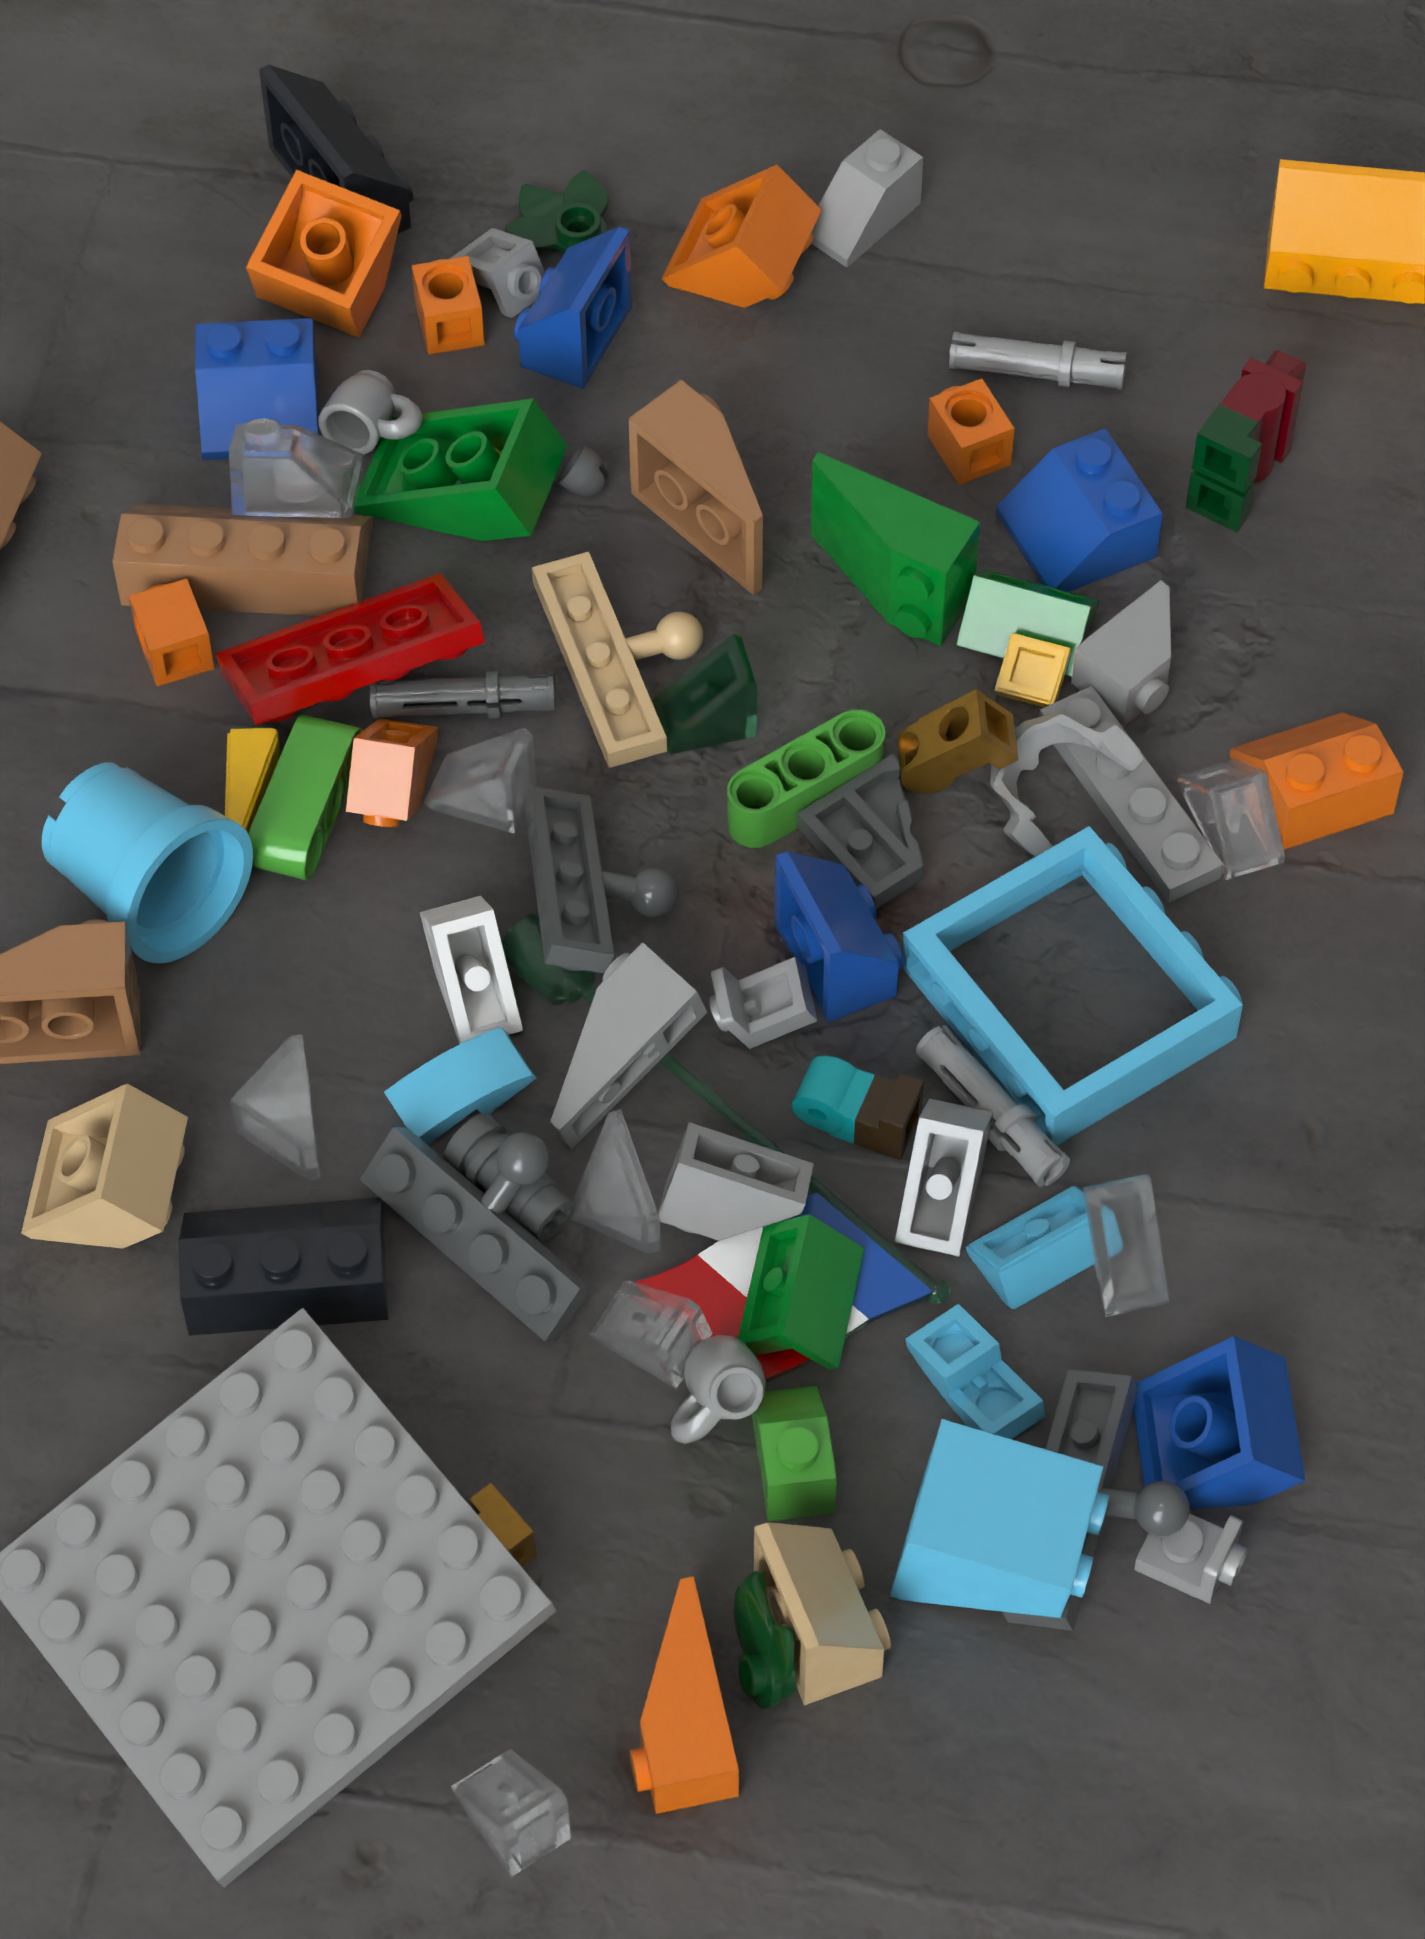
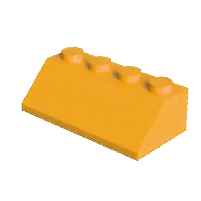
[1264,159,1425,304]

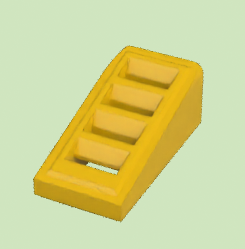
[225,728,281,834]

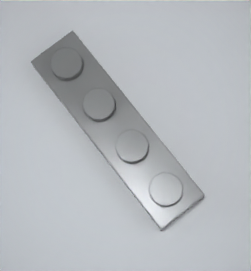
[1039,686,1223,903]

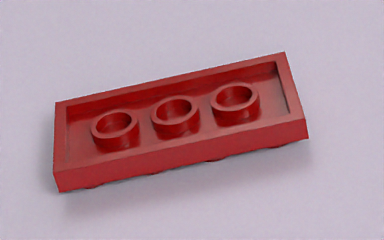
[215,573,485,725]

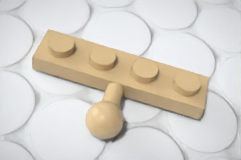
[532,551,703,768]

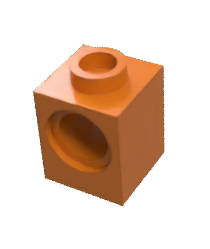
[412,256,485,355]
[927,378,1015,485]
[129,578,215,687]

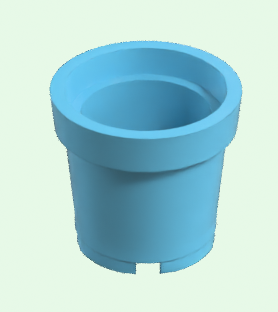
[42,762,253,964]

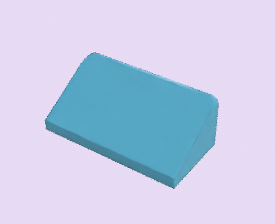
[966,1186,1119,1309]

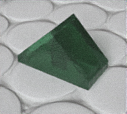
[652,634,757,754]

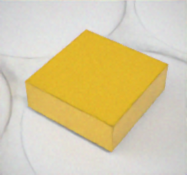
[994,633,1071,708]

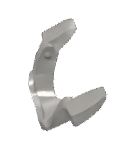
[990,712,1144,857]

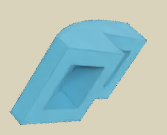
[384,1027,537,1145]
[905,1304,1046,1439]

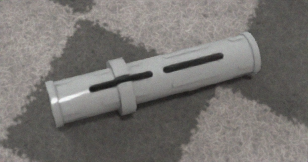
[949,331,1128,390]
[916,1025,1070,1187]

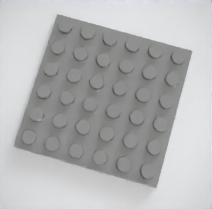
[0,1308,556,1888]

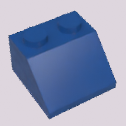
[514,227,632,389]
[195,318,320,460]
[996,428,1163,592]
[774,851,904,1023]
[1133,1336,1305,1509]

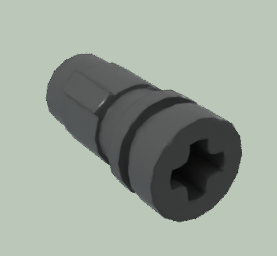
[444,1113,576,1242]

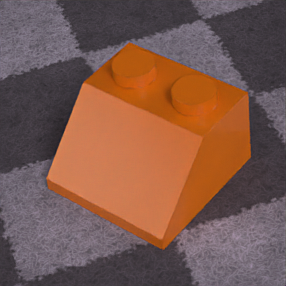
[661,164,822,308]
[246,170,402,338]
[1230,712,1404,851]

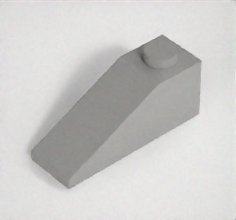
[550,942,707,1150]

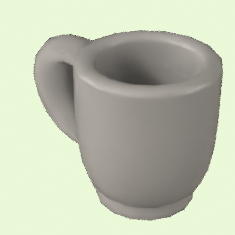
[319,370,423,455]
[671,1335,766,1444]

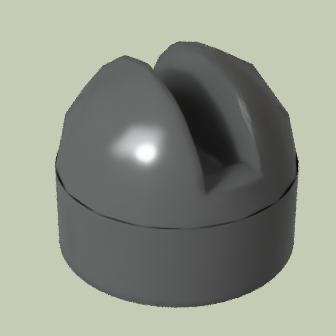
[558,444,609,496]

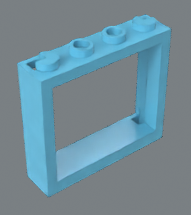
[902,826,1243,1145]

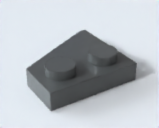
[797,754,924,909]

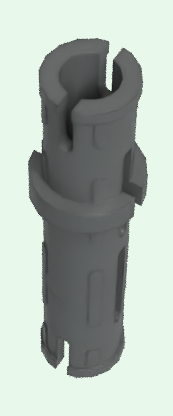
[370,670,556,719]

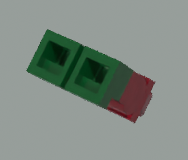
[1185,350,1306,533]

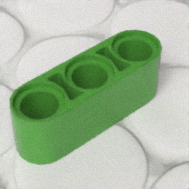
[727,710,885,848]
[248,714,363,881]

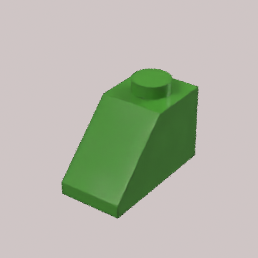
[752,1386,837,1522]

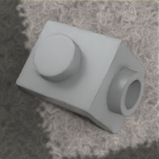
[709,957,818,1049]

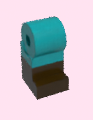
[791,1056,924,1160]

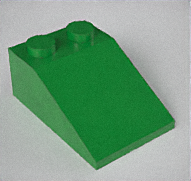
[352,398,568,541]
[811,452,980,646]

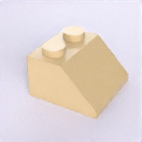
[21,1083,188,1249]
[754,1522,891,1705]

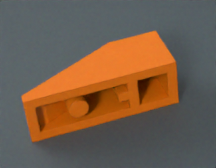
[630,1576,739,1814]

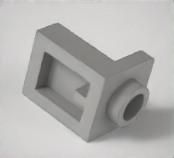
[450,228,545,318]
[1134,1513,1248,1604]

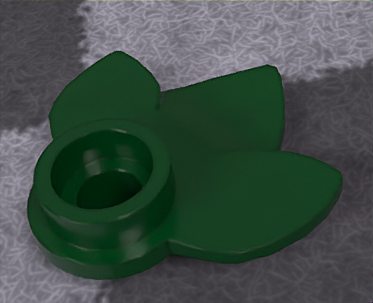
[505,171,609,254]
[733,1570,796,1709]

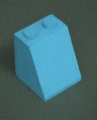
[889,1419,1109,1618]

